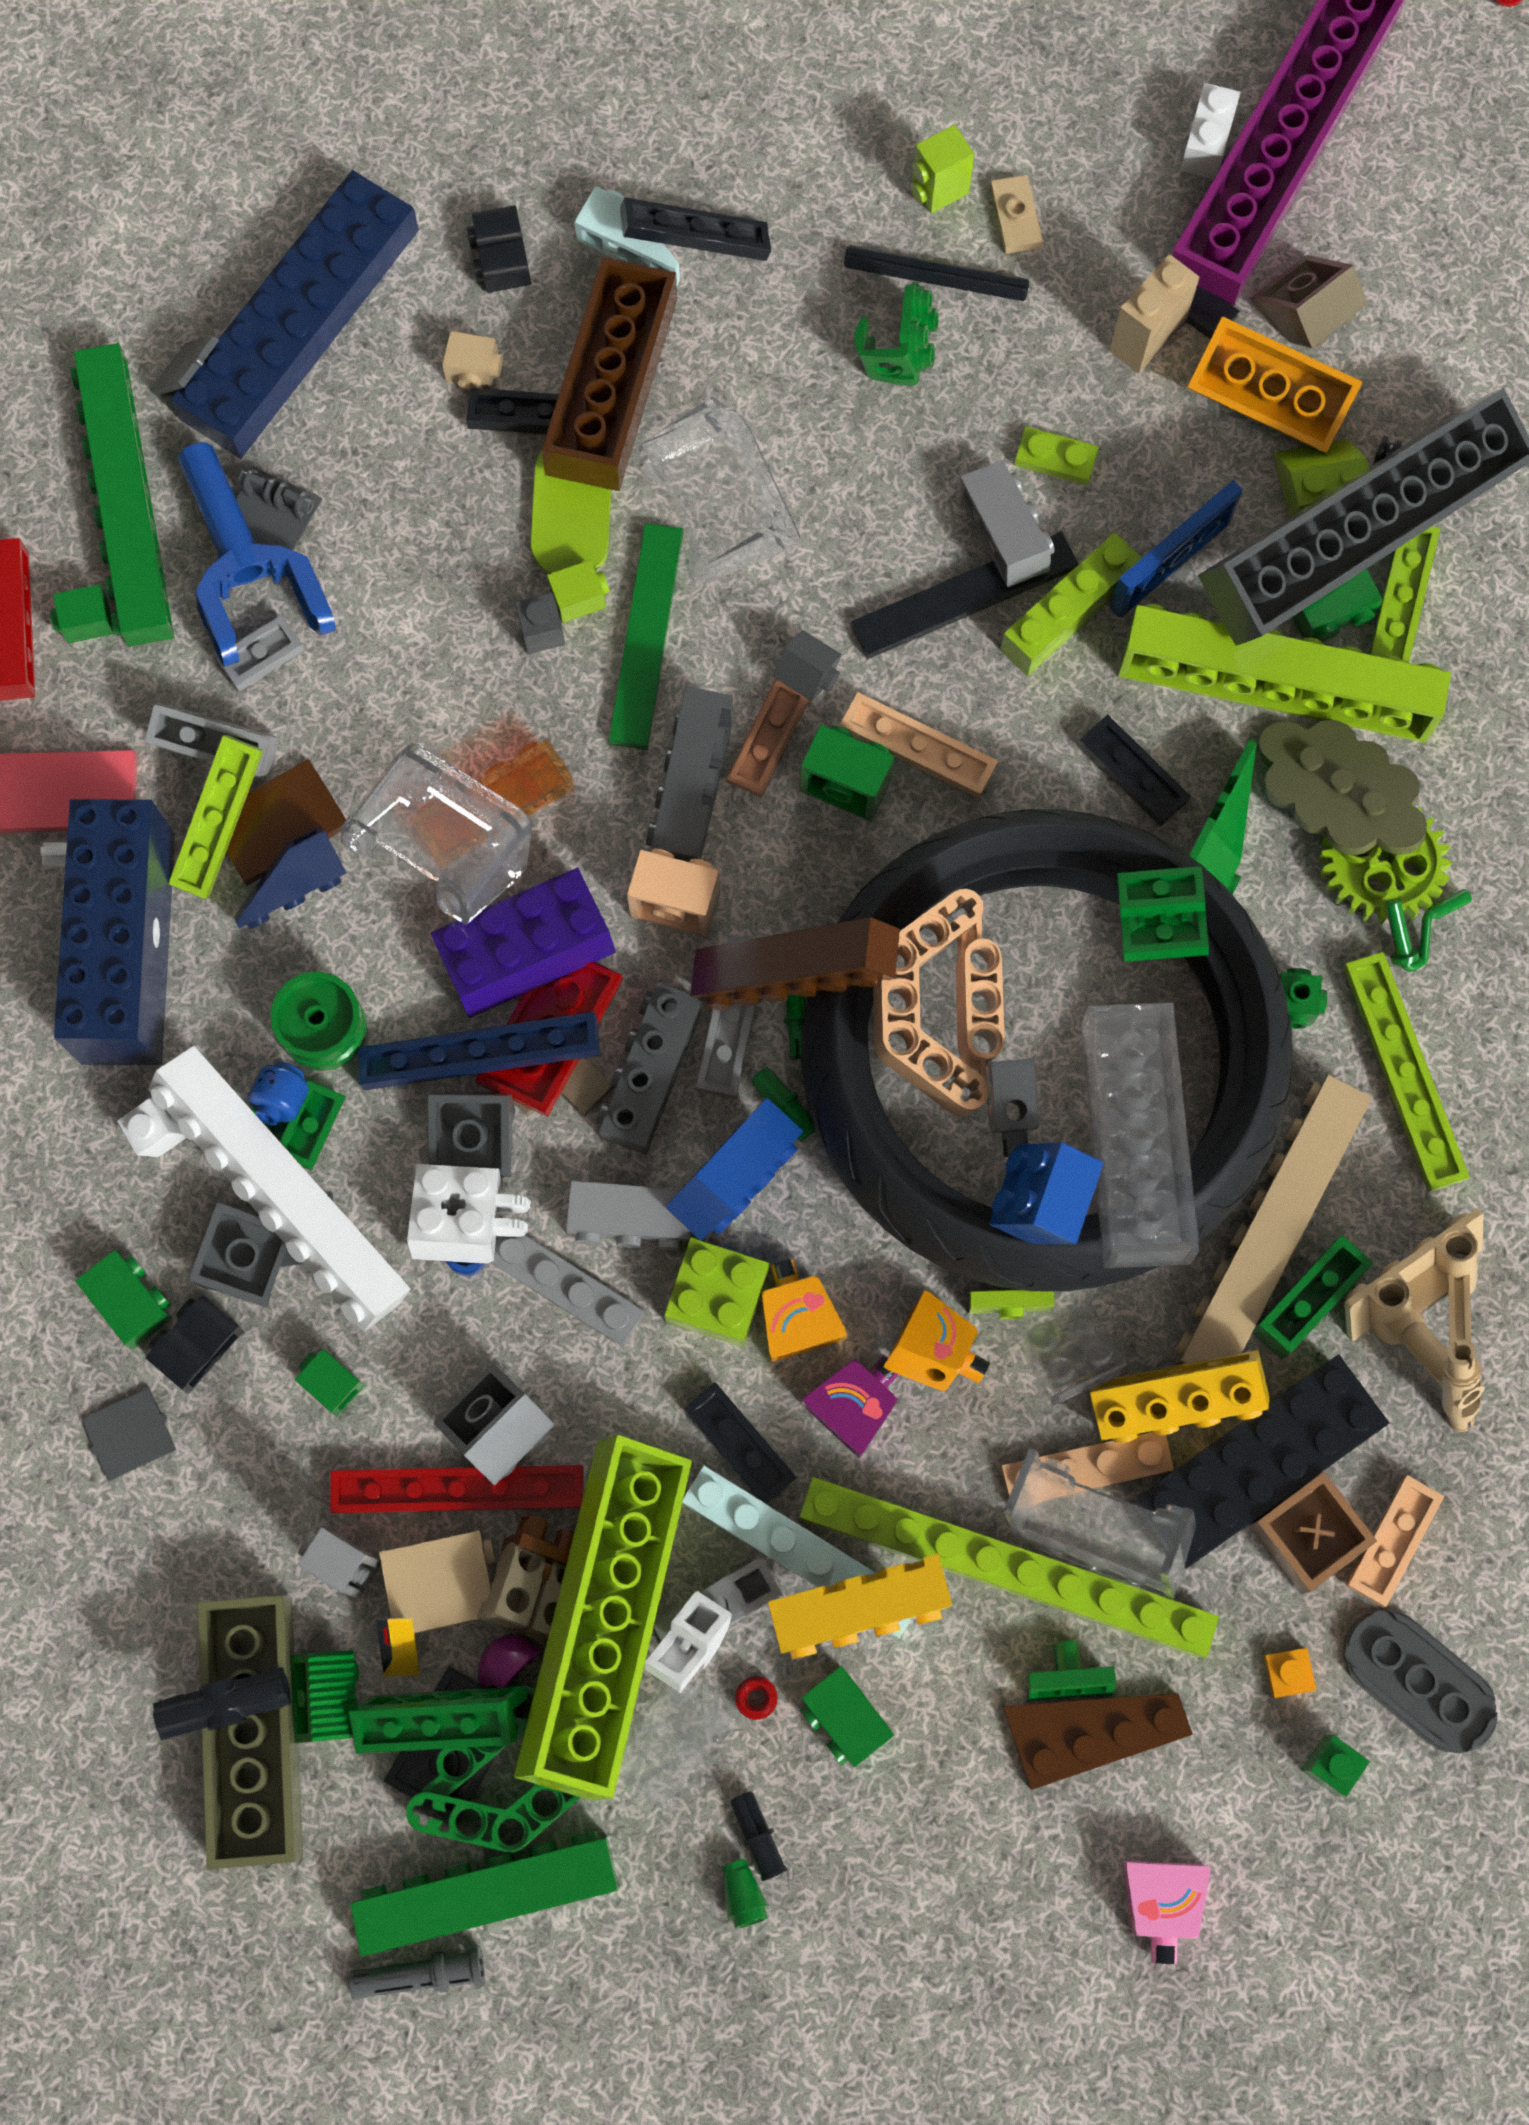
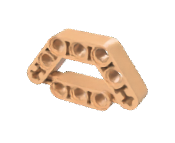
[873,889,1005,1117]

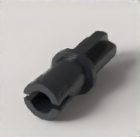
[731,1791,787,1881]

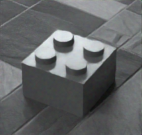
[433,1364,555,1486]

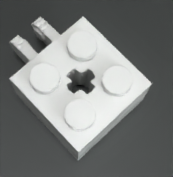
[407,1164,531,1264]

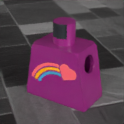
[801,1354,899,1459]

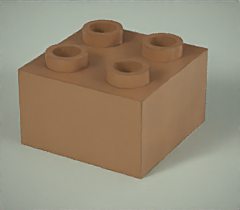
[1249,1472,1377,1594]

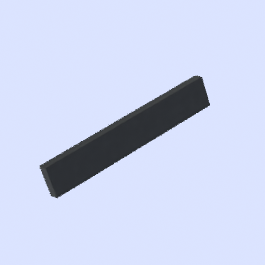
[851,531,1079,659]

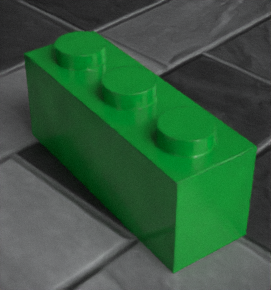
[1252,1235,1373,1360]

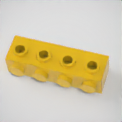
[1090,1350,1270,1443]

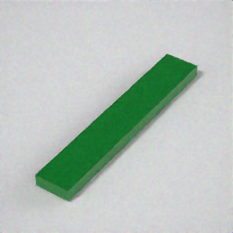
[609,523,683,750]

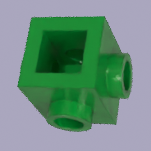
[1279,968,1328,1029]

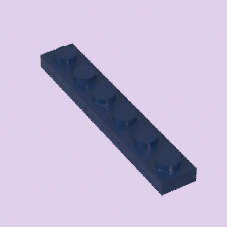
[358,1012,600,1090]

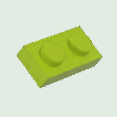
[1014,426,1099,486]

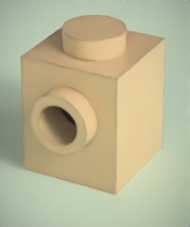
[442,331,503,391]

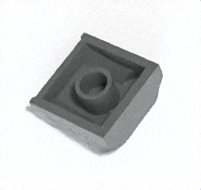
[428,1092,515,1177]
[187,1202,287,1308]

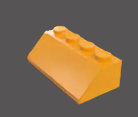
[1187,316,1362,454]

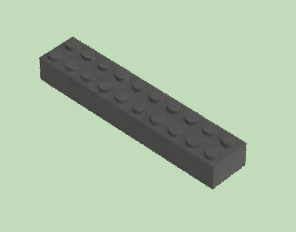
[1198,388,1529,646]

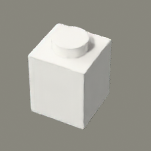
[117,1098,186,1157]

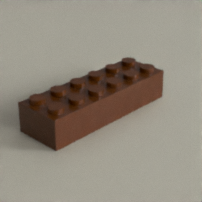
[542,257,677,492]

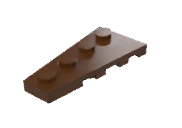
[1002,1693,1193,1790]

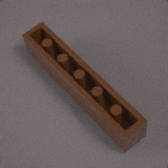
[690,917,900,1010]

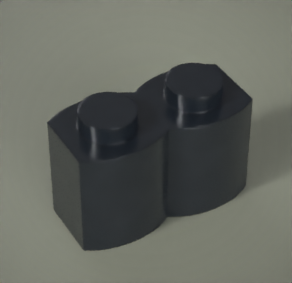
[467,205,532,293]
[146,1295,244,1394]

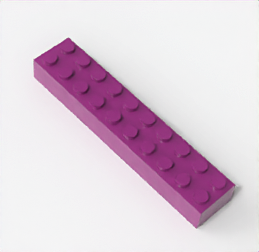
[1172,0,1406,306]

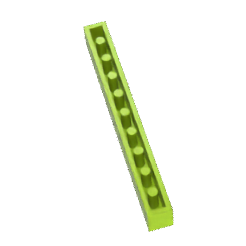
[799,1477,1220,1659]

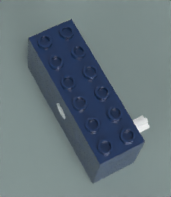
[41,799,175,1065]

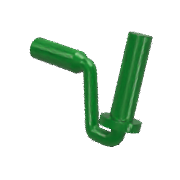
[1385,889,1472,972]

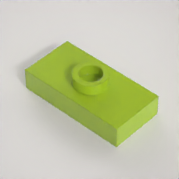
[968,1290,1054,1320]

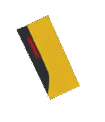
[376,1618,420,1676]

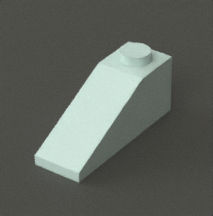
[574,186,680,285]

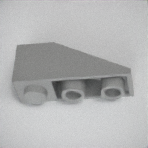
[654,1556,783,1641]

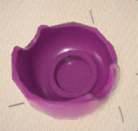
[478,1633,542,1689]

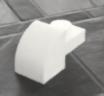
[645,1590,732,1693]

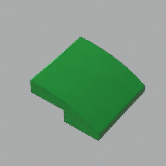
[1117,866,1209,962]
[251,1080,346,1171]

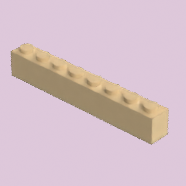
[1174,1074,1373,1366]

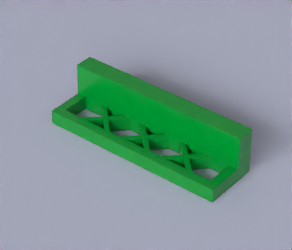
[349,1686,528,1754]

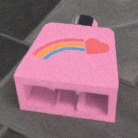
[1122,1860,1210,1964]

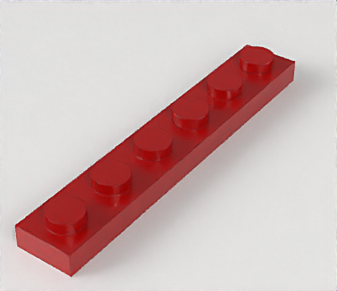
[330,1465,584,1514]

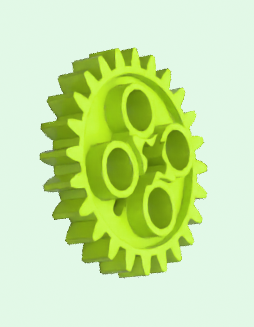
[1318,807,1452,925]

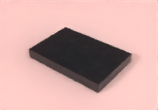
[383,1666,523,1824]

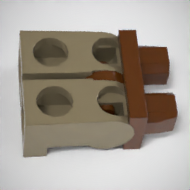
[477,1515,574,1646]

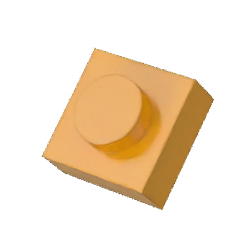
[1263,1648,1317,1698]

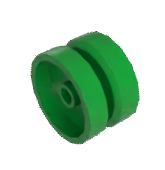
[270,971,368,1071]

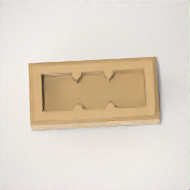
[990,175,1043,254]

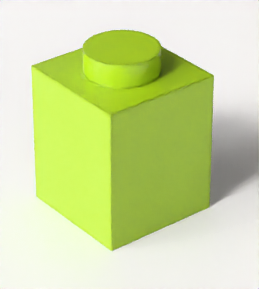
[547,559,610,623]

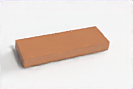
[726,679,810,798]

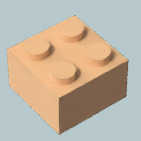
[627,849,720,937]

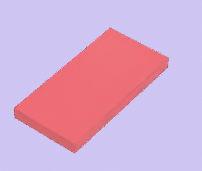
[0,750,137,833]

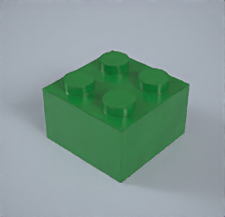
[800,724,894,822]

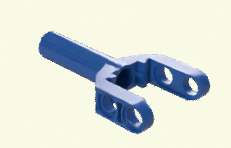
[177,442,336,667]

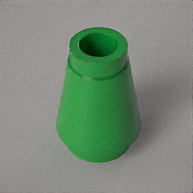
[721,1859,769,1929]

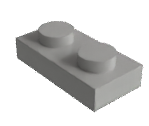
[215,615,305,692]

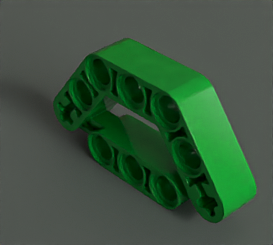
[406,1686,581,1852]

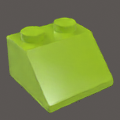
[1273,439,1369,518]

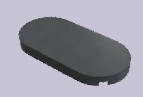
[1343,1610,1498,1753]

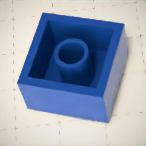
[989,1142,1104,1244]

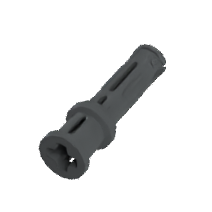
[349,1946,485,2000]

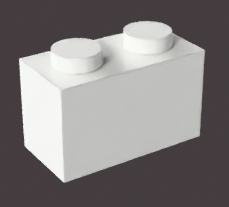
[1180,83,1241,179]

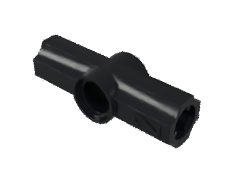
[153,1668,292,1740]

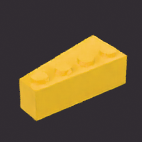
[768,1554,953,1660]

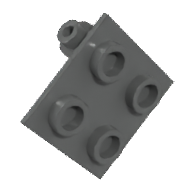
[236,467,322,551]

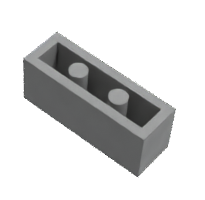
[960,460,1054,588]
[144,704,280,776]
[566,1181,692,1251]
[297,1527,381,1598]

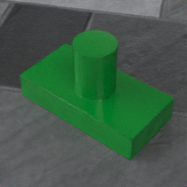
[1026,1640,1116,1701]

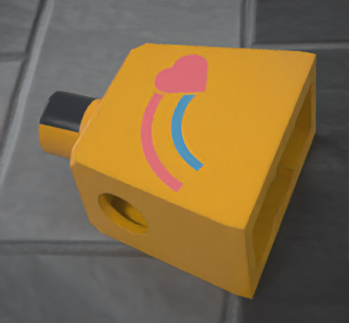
[762,1259,847,1363]
[883,1290,990,1391]

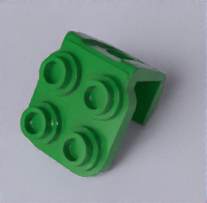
[854,282,939,386]

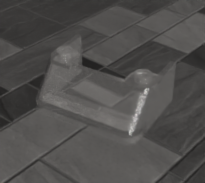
[1003,1448,1196,1600]

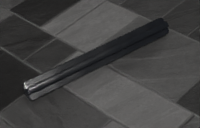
[844,245,1029,301]

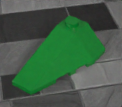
[1189,739,1257,895]

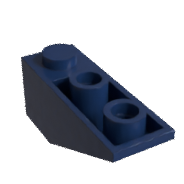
[234,826,347,929]

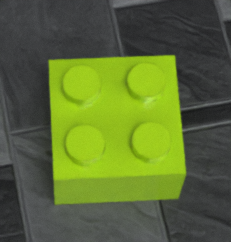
[664,1237,770,1348]

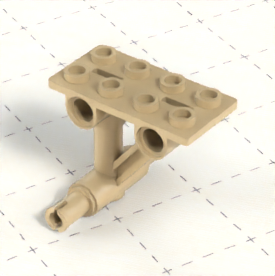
[1345,1208,1485,1432]

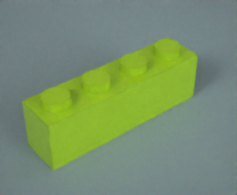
[1000,532,1142,677]

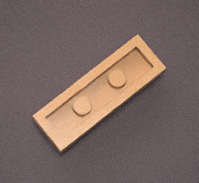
[1345,1475,1444,1608]

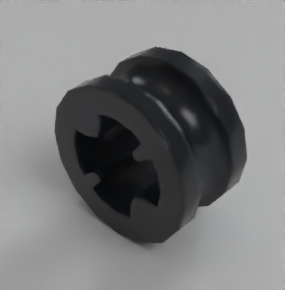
[1372,436,1402,465]

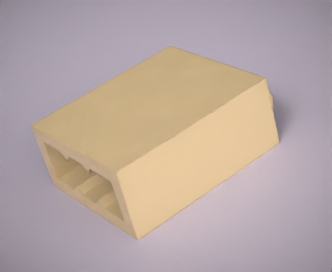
[1110,254,1200,374]
[379,1530,496,1635]

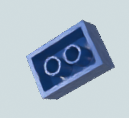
[665,1098,804,1241]

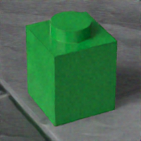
[50,584,114,644]
[294,1349,365,1417]
[1301,1735,1370,1797]

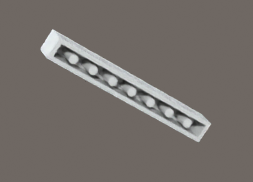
[148,1046,410,1332]

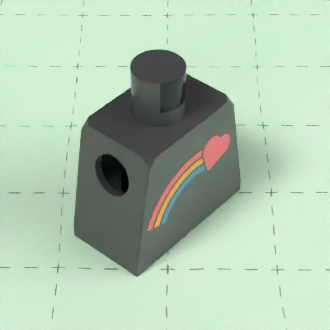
[986,1058,1039,1157]

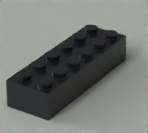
[1130,1354,1390,1572]

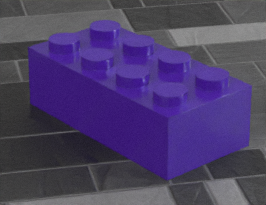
[430,867,616,1019]

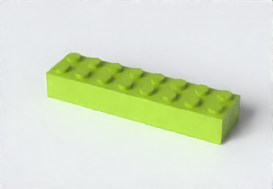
[1118,604,1452,743]
[514,1434,692,1801]

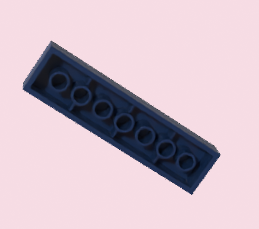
[171,169,419,459]

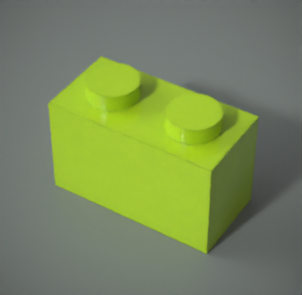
[910,124,975,213]

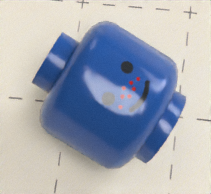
[248,1062,309,1125]

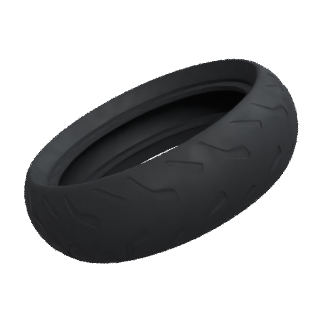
[801,809,1293,1292]

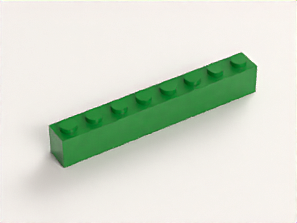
[70,343,175,647]

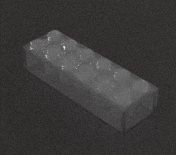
[1081,1003,1199,1268]

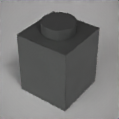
[515,592,566,654]
[773,630,842,701]

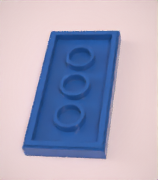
[1110,480,1243,618]

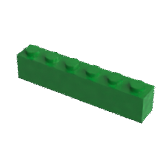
[350,1831,619,1957]

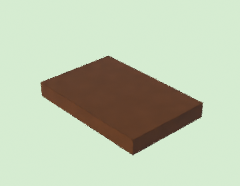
[226,759,350,886]

